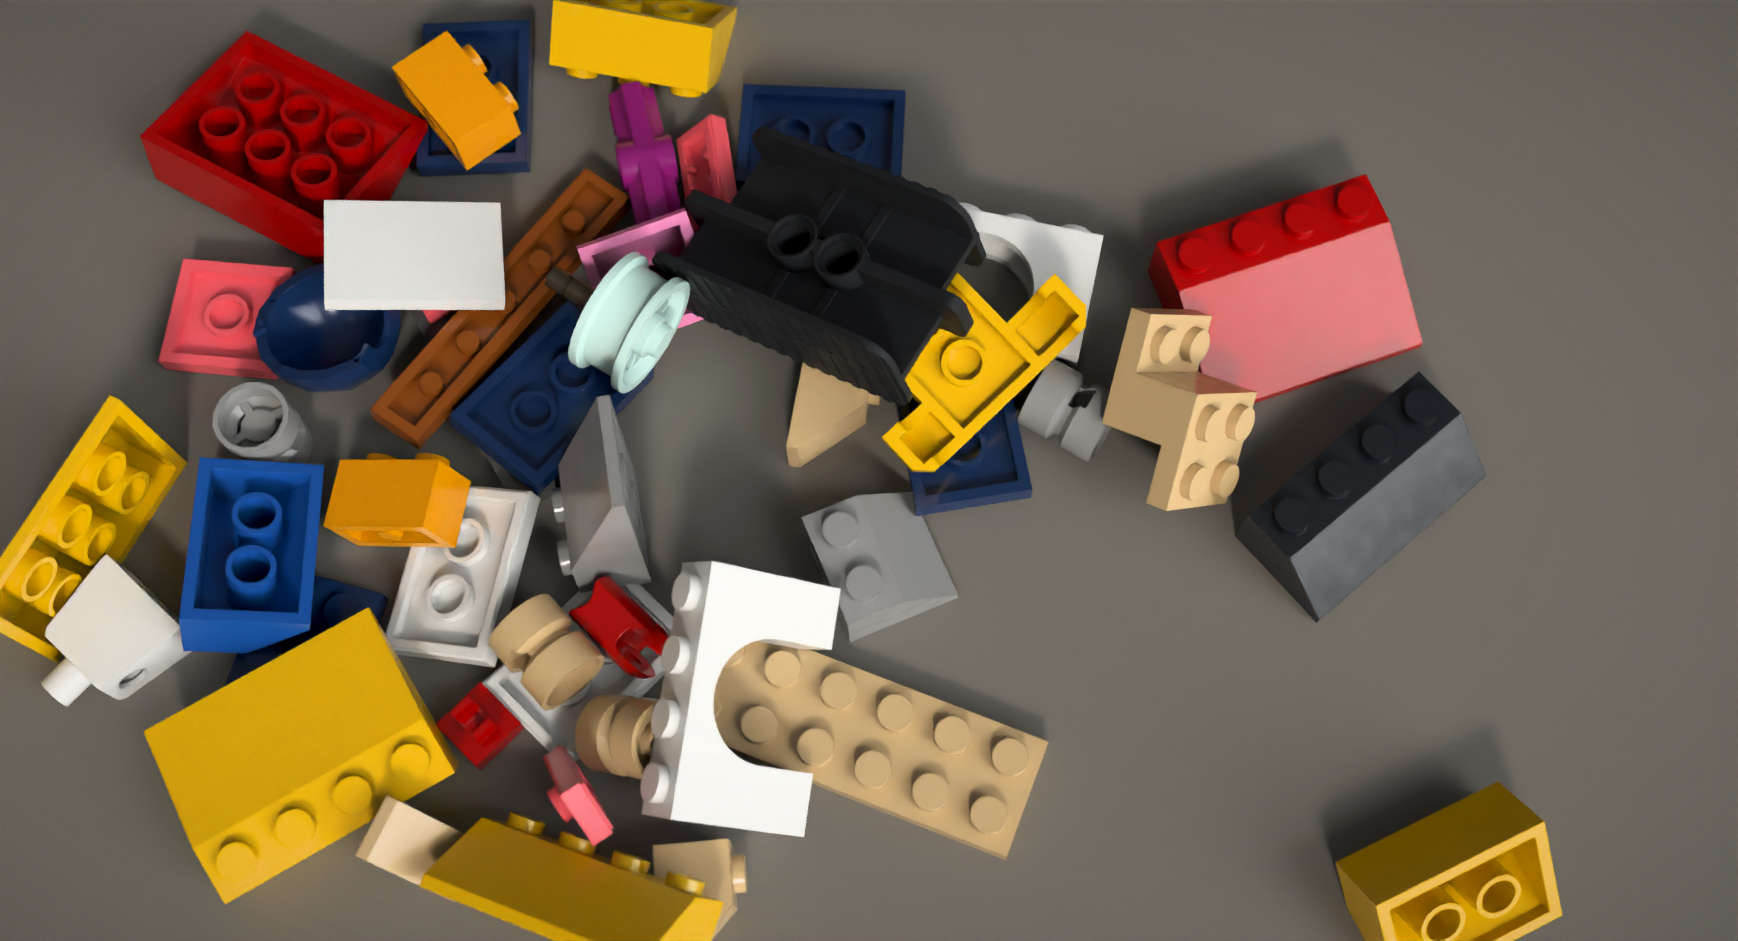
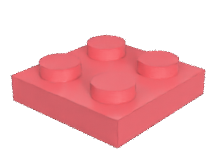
[158,258,296,380]

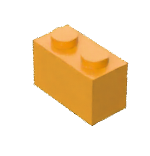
[392,30,521,171]
[323,453,471,548]

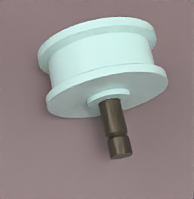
[545,252,690,394]

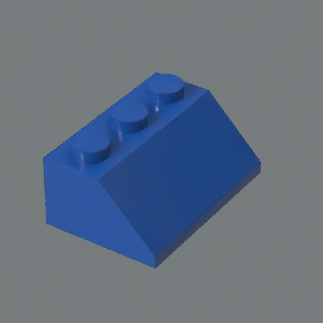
[179,457,324,653]

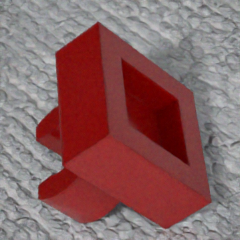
[436,682,525,770]

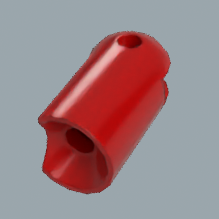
[569,575,669,679]

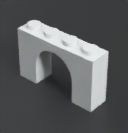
[959,203,1104,373]
[640,561,840,837]

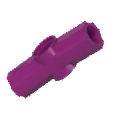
[608,82,681,225]

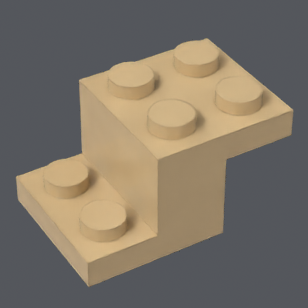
[1102,308,1257,511]

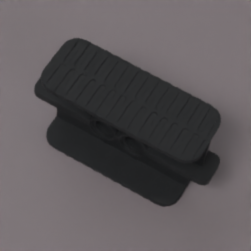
[652,126,986,406]

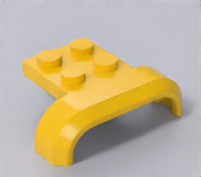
[881,272,1086,472]

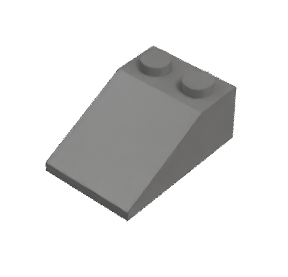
[551,395,652,593]

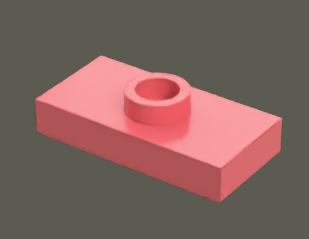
[676,114,737,235]
[542,745,613,846]

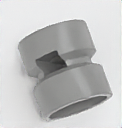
[1018,358,1112,463]
[212,381,313,464]

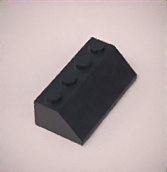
[1235,371,1486,623]

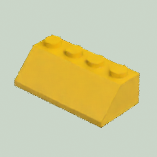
[419,812,724,941]

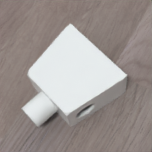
[40,554,192,707]

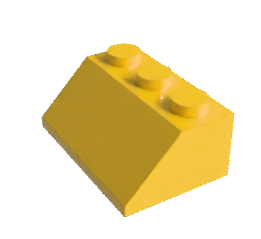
[549,0,737,97]
[1335,781,1562,941]

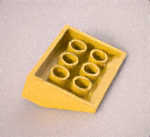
[0,395,187,663]
[143,607,460,904]

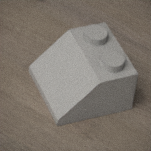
[801,492,958,643]

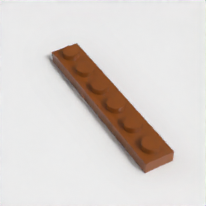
[370,168,630,450]

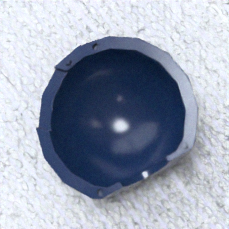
[253,263,401,392]

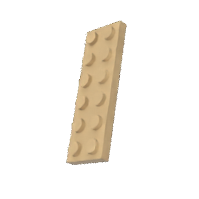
[713,641,1049,860]

